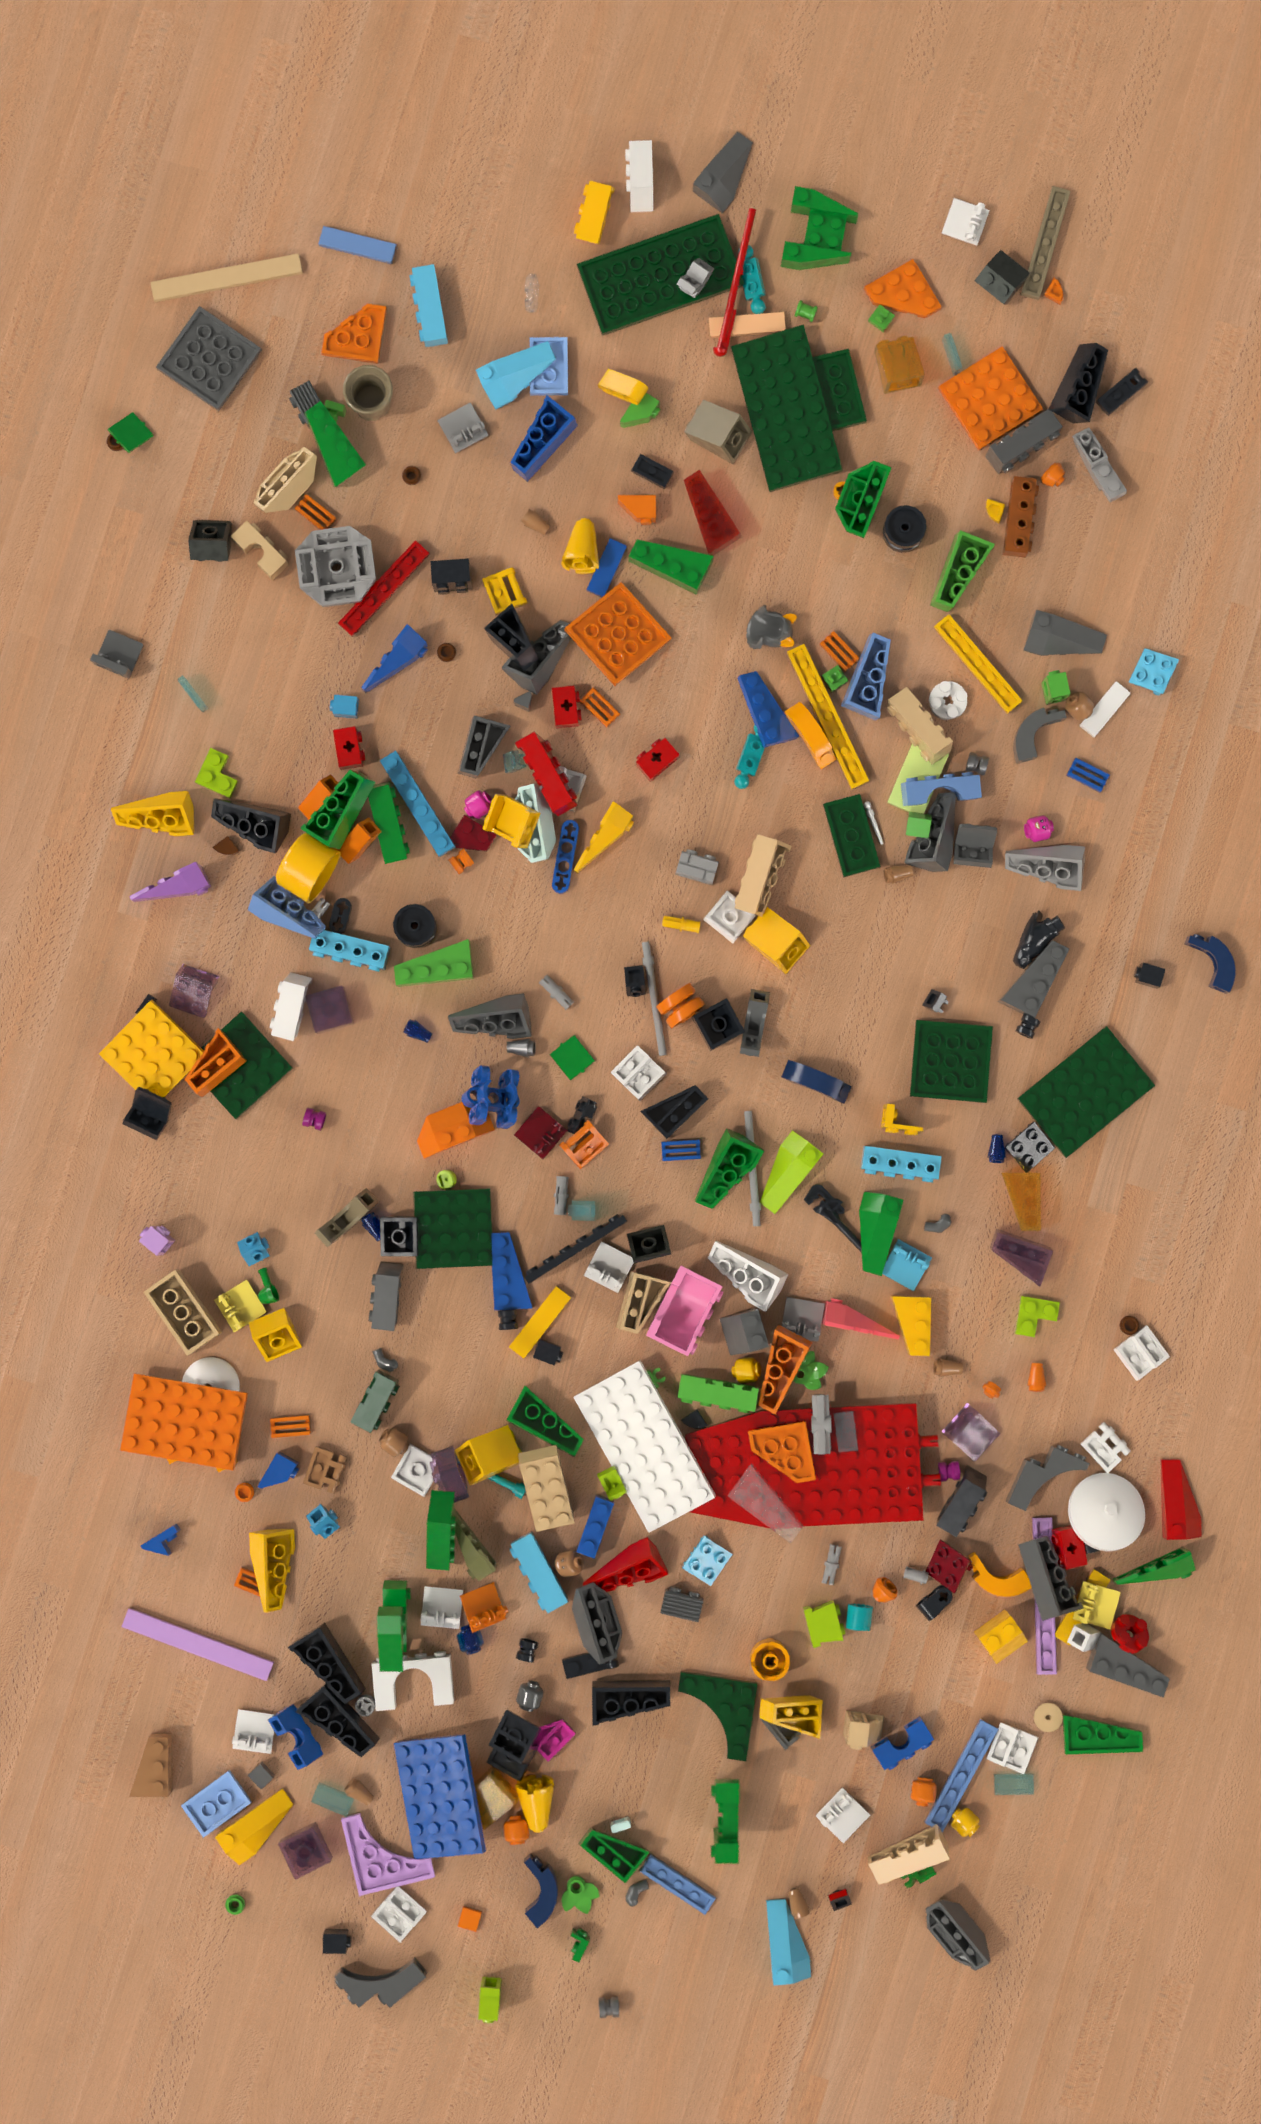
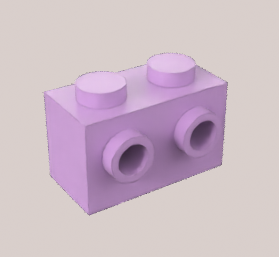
[139,1225,175,1256]

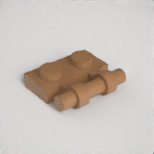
[303,1446,347,1494]

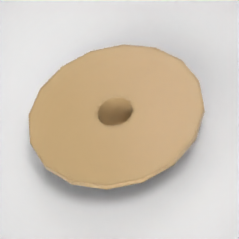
[1034,1703,1063,1732]

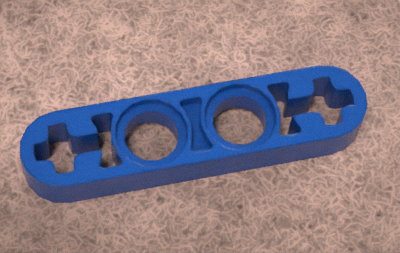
[552,820,579,894]

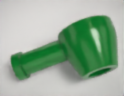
[258,1268,279,1304]

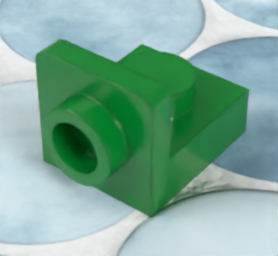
[571,1928,590,1963]

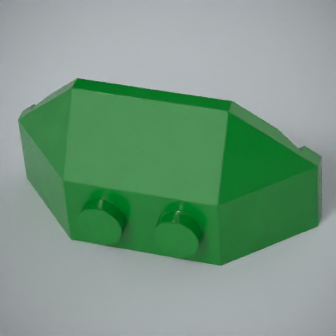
[835,461,892,538]

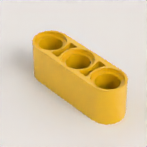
[598,369,649,405]

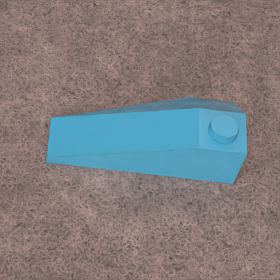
[476,341,556,410]
[766,1899,811,1985]

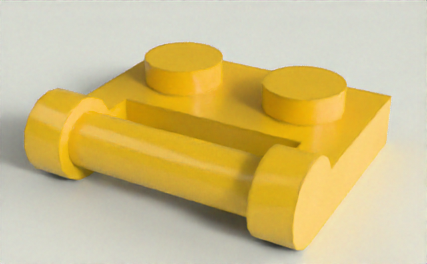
[482,567,528,615]

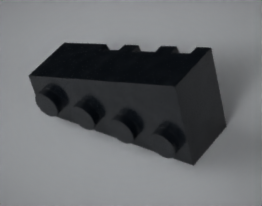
[1048,343,1108,424]

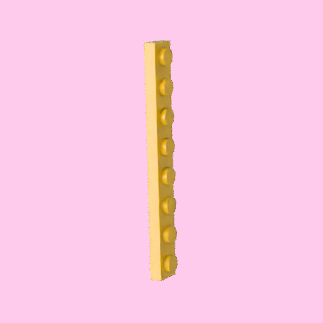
[787,644,869,790]

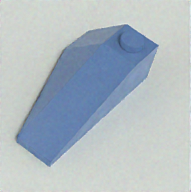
[248,876,326,939]

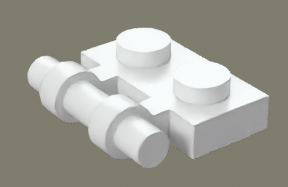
[1080,1422,1131,1473]

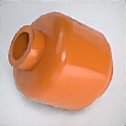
[910,1777,937,1807]
[503,1815,530,1845]

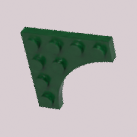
[678,1671,757,1762]

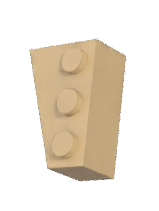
[616,1271,671,1334]
[843,1711,884,1750]

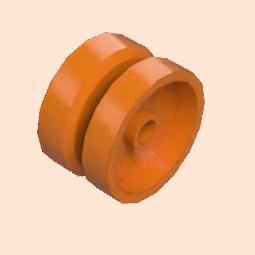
[656,983,705,1029]

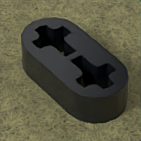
[329,898,352,934]

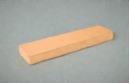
[709,312,786,338]

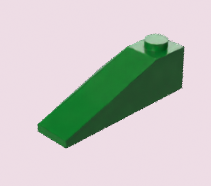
[695,1128,764,1209]
[859,1192,903,1276]
[1113,1546,1196,1585]

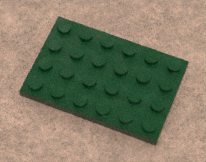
[1017,1026,1155,1158]

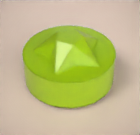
[436,1170,457,1189]

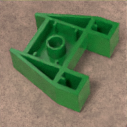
[781,186,858,270]
[377,1580,411,1672]
[711,1779,739,1864]

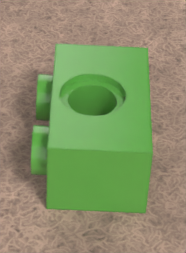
[1041,670,1070,705]

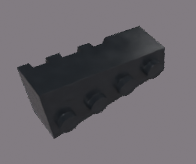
[287,1623,366,1704]
[592,1680,670,1726]
[295,1683,380,1758]

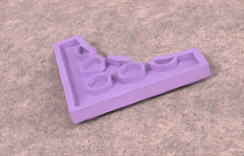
[341,1813,435,1896]

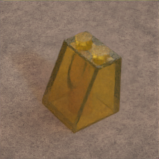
[874,336,925,394]
[474,1766,518,1830]

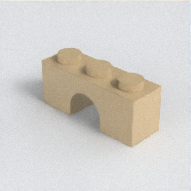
[230,521,289,581]

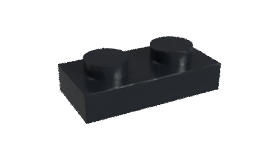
[631,454,674,490]

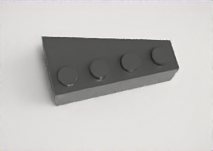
[985,409,1063,475]
[998,940,1069,1018]
[1018,1536,1084,1621]
[1086,1633,1170,1698]

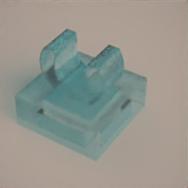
[503,750,526,773]

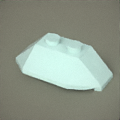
[515,784,556,863]

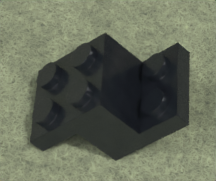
[486,1710,541,1781]

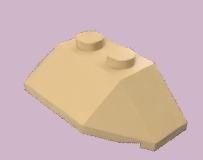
[253,447,317,513]

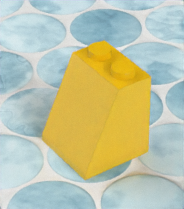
[743,907,810,974]
[455,1425,522,1486]
[974,1609,1028,1664]

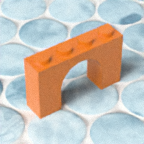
[298,774,381,864]

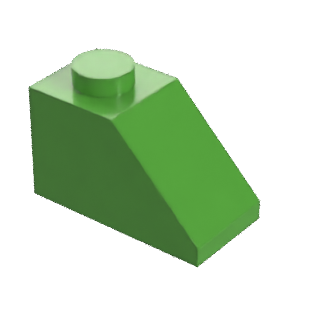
[620,393,661,428]

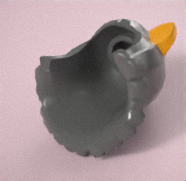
[746,605,797,649]

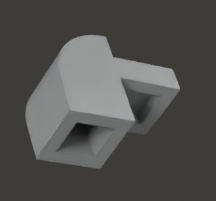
[677,258,714,298]

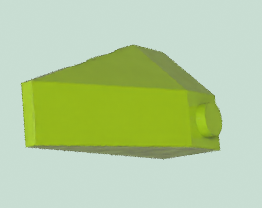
[760,1130,823,1214]

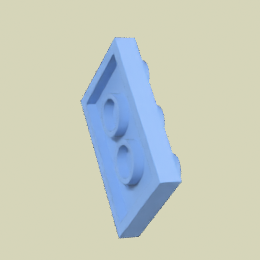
[530,337,568,396]
[181,1770,252,1838]

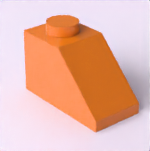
[618,495,656,525]

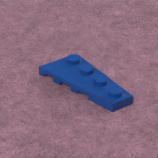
[737,671,799,748]
[491,1232,533,1310]

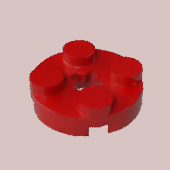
[1111,1614,1149,1653]

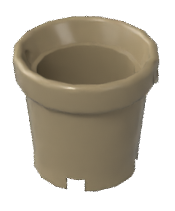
[343,365,393,421]

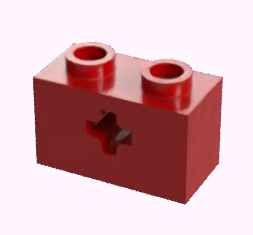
[552,686,582,729]
[333,726,366,770]
[636,738,680,782]
[1051,1525,1088,1569]

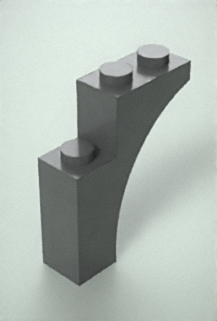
[1006,1445,1090,1511]
[334,1957,427,2008]

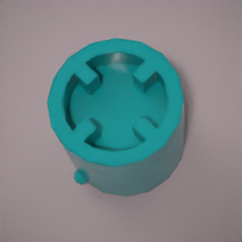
[846,1603,873,1631]

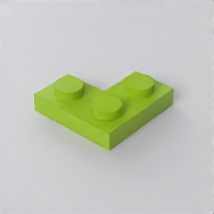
[195,748,238,798]
[1015,1296,1060,1337]

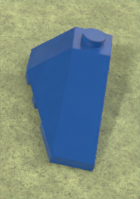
[361,624,428,693]

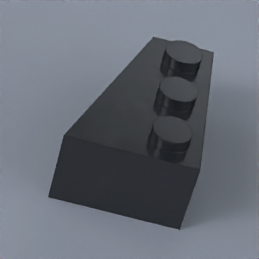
[936,1465,987,1537]

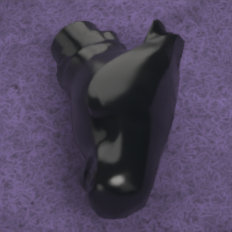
[1013,910,1065,969]

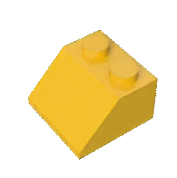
[249,1308,302,1362]

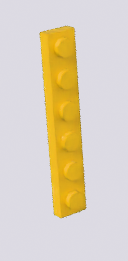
[934,614,1023,714]

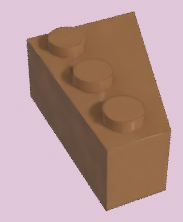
[129,1733,172,1797]

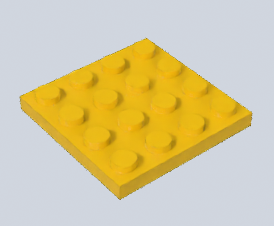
[99,1000,204,1097]

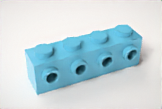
[409,264,448,347]
[309,930,390,972]
[861,1146,942,1183]
[509,1531,569,1613]

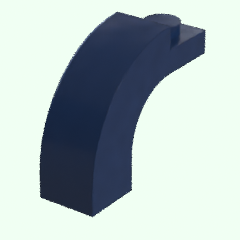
[1184,934,1236,994]
[781,1060,852,1104]
[524,1853,558,1929]

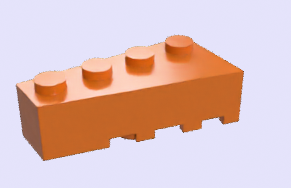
[758,1324,813,1414]

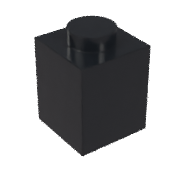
[1134,963,1165,989]
[533,1339,564,1366]
[323,1929,352,1954]

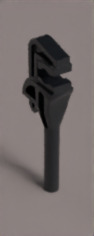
[803,1184,862,1252]

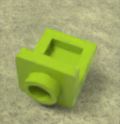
[597,1466,627,1501]

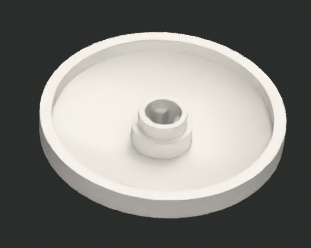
[1068,1473,1145,1551]

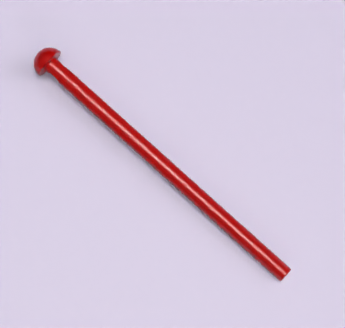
[713,208,756,357]

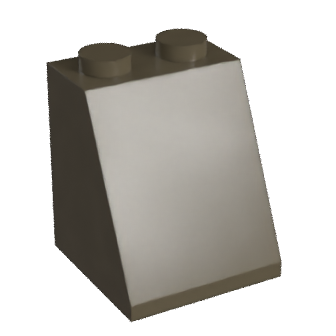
[685,399,752,464]

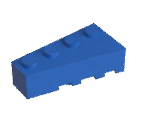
[510,395,577,482]

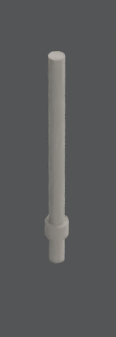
[642,942,667,1056]
[744,1111,761,1226]

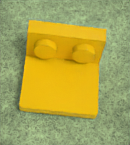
[881,1104,923,1136]

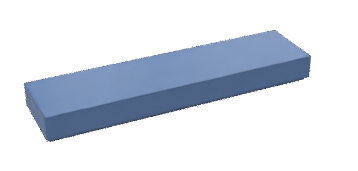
[318,226,397,264]
[640,1854,716,1915]

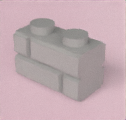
[675,849,719,885]

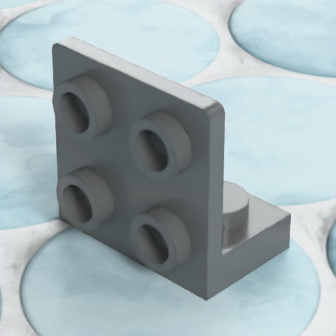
[90,630,144,679]

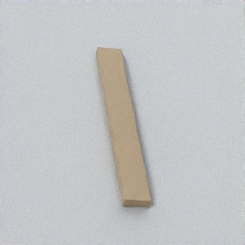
[150,253,303,302]

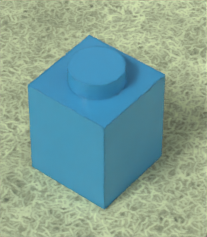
[330,695,359,719]

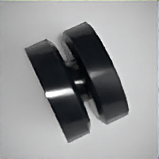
[882,505,927,553]
[393,904,437,948]

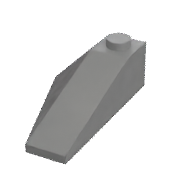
[1005,845,1085,891]

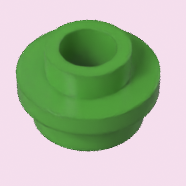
[225,1894,245,1915]

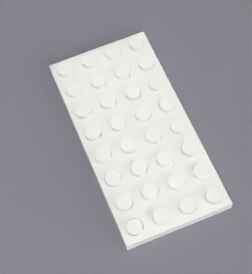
[574,1360,716,1533]

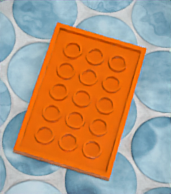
[120,1373,248,1471]

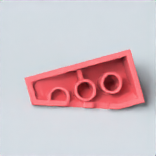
[822,1298,900,1340]

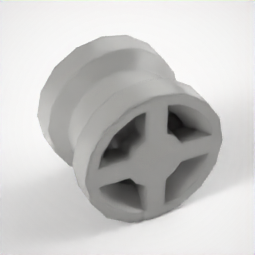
[355,1694,375,1717]

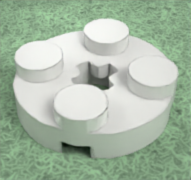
[929,681,967,720]

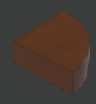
[213,836,240,855]

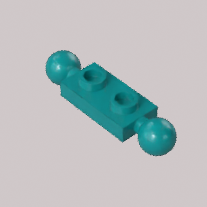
[739,245,766,314]
[734,724,765,789]

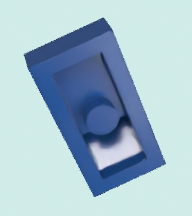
[141,1524,181,1556]

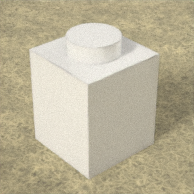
[1067,1623,1101,1652]

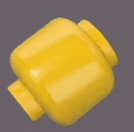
[731,1357,761,1383]
[951,1808,980,1837]

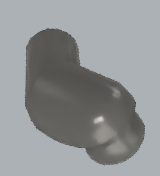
[924,1214,952,1233]
[372,1348,398,1372]
[625,1880,649,1907]

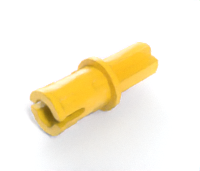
[662,916,701,933]

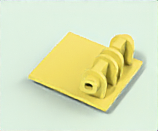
[214,1280,267,1332]
[1073,1581,1121,1630]

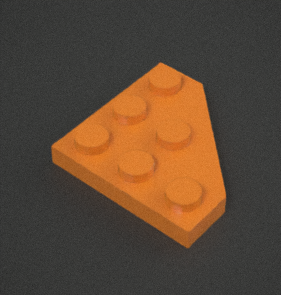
[864,259,942,318]
[321,304,387,364]
[748,1421,816,1483]

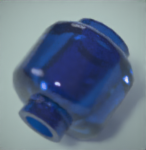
[456,1625,484,1655]

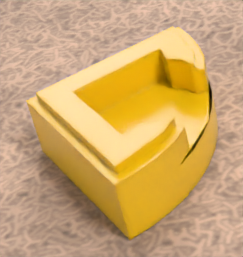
[986,499,1005,524]

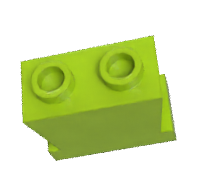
[803,1600,846,1648]
[478,1977,502,2023]

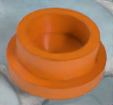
[982,1381,1001,1399]
[235,1482,255,1502]

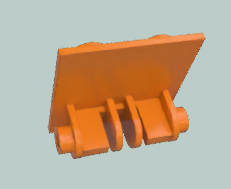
[460,1582,508,1633]

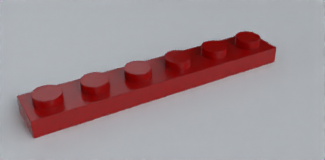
[338,540,430,637]

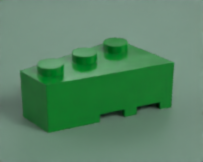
[578,1828,650,1884]

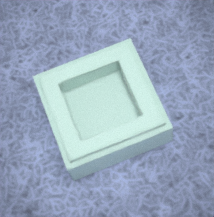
[610,1816,631,1834]

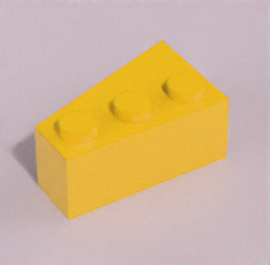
[574,181,615,244]
[891,1296,931,1356]
[760,1695,823,1739]

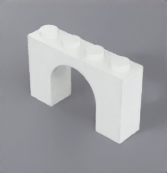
[372,1651,455,1711]

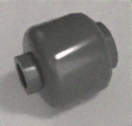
[516,1680,544,1712]

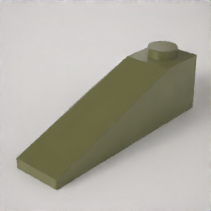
[454,1508,498,1581]

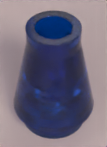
[403,1019,433,1043]
[987,1134,1007,1163]
[361,1212,380,1242]

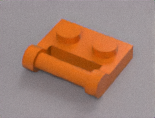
[559,1120,609,1169]

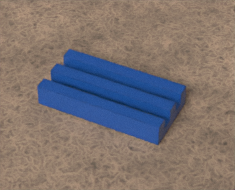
[1066,758,1109,792]
[661,1140,701,1161]

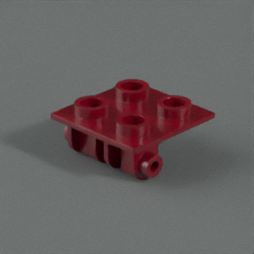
[514,1106,568,1159]
[925,1539,973,1594]

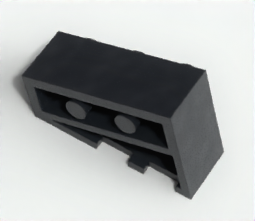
[484,604,539,671]
[640,1085,708,1139]

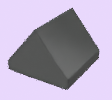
[513,692,532,712]

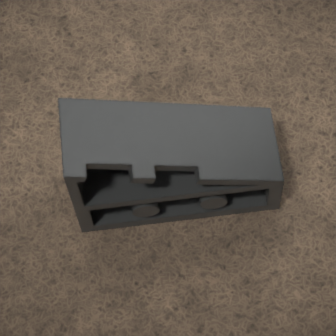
[457,716,510,778]
[369,1261,404,1331]

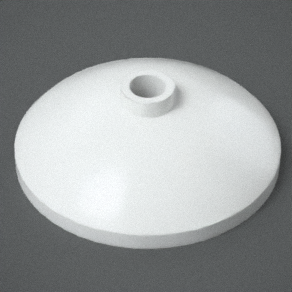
[182,1357,240,1391]

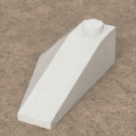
[708,1241,789,1312]

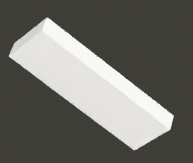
[1079,681,1130,738]

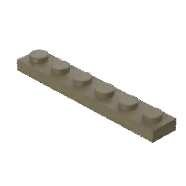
[1021,186,1071,300]

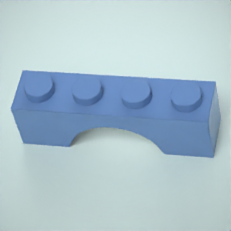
[901,772,982,807]

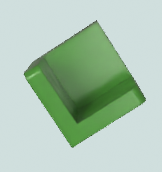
[906,812,932,838]

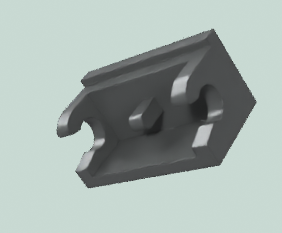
[761,1719,801,1750]

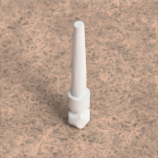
[863,801,884,845]

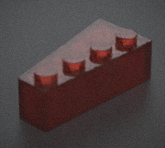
[684,469,742,556]

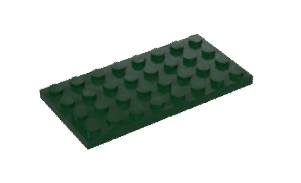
[577,214,744,336]
[731,324,843,492]

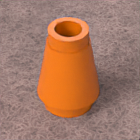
[1027,1363,1046,1392]

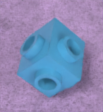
[237,1232,270,1266]
[306,1504,340,1539]

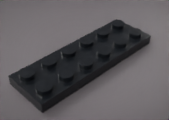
[524,1214,627,1284]

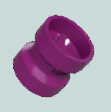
[302,1107,326,1131]
[938,1461,960,1482]

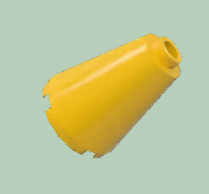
[561,518,599,574]
[515,1774,554,1833]

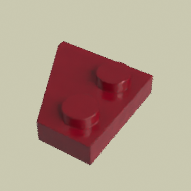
[450,815,497,852]

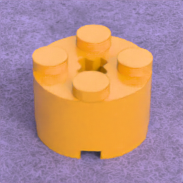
[750,1638,790,1681]

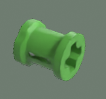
[794,300,818,323]

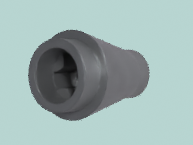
[507,1039,536,1058]

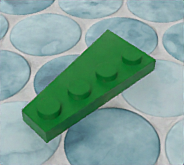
[1063,1714,1143,1755]

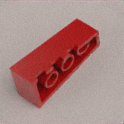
[515,731,578,816]

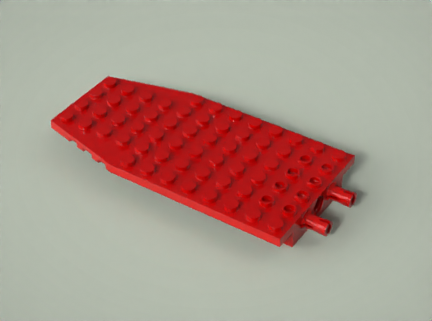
[685,1403,941,1528]

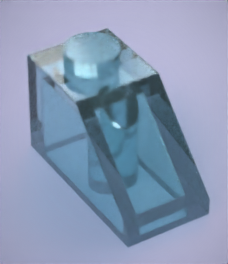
[568,1201,595,1221]

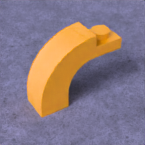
[784,702,837,769]
[968,1552,1032,1597]

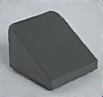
[248,1762,275,1789]

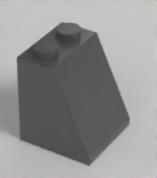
[719,1308,769,1356]

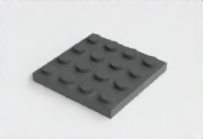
[156,306,262,411]

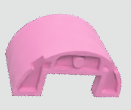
[646,1266,723,1356]

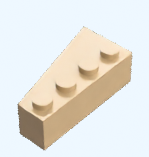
[887,687,953,765]
[735,834,792,917]
[868,1824,950,1884]

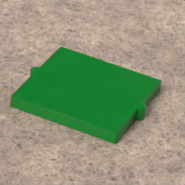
[108,412,154,454]
[549,1035,595,1081]

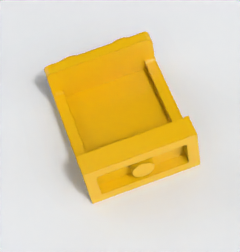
[483,794,541,848]

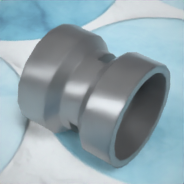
[965,752,989,776]
[599,1997,619,2018]

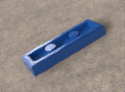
[587,538,627,598]

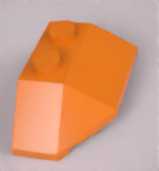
[417,1102,495,1159]

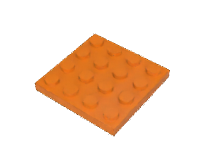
[938,346,1043,451]
[564,582,671,686]

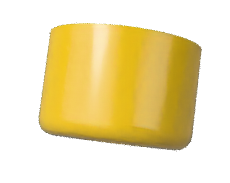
[276,833,341,903]

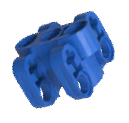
[461,1065,520,1129]

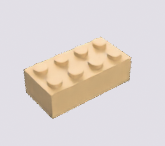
[144,1269,223,1356]
[518,1445,574,1532]

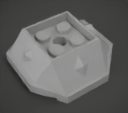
[295,526,376,607]

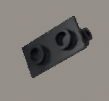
[567,1096,597,1134]

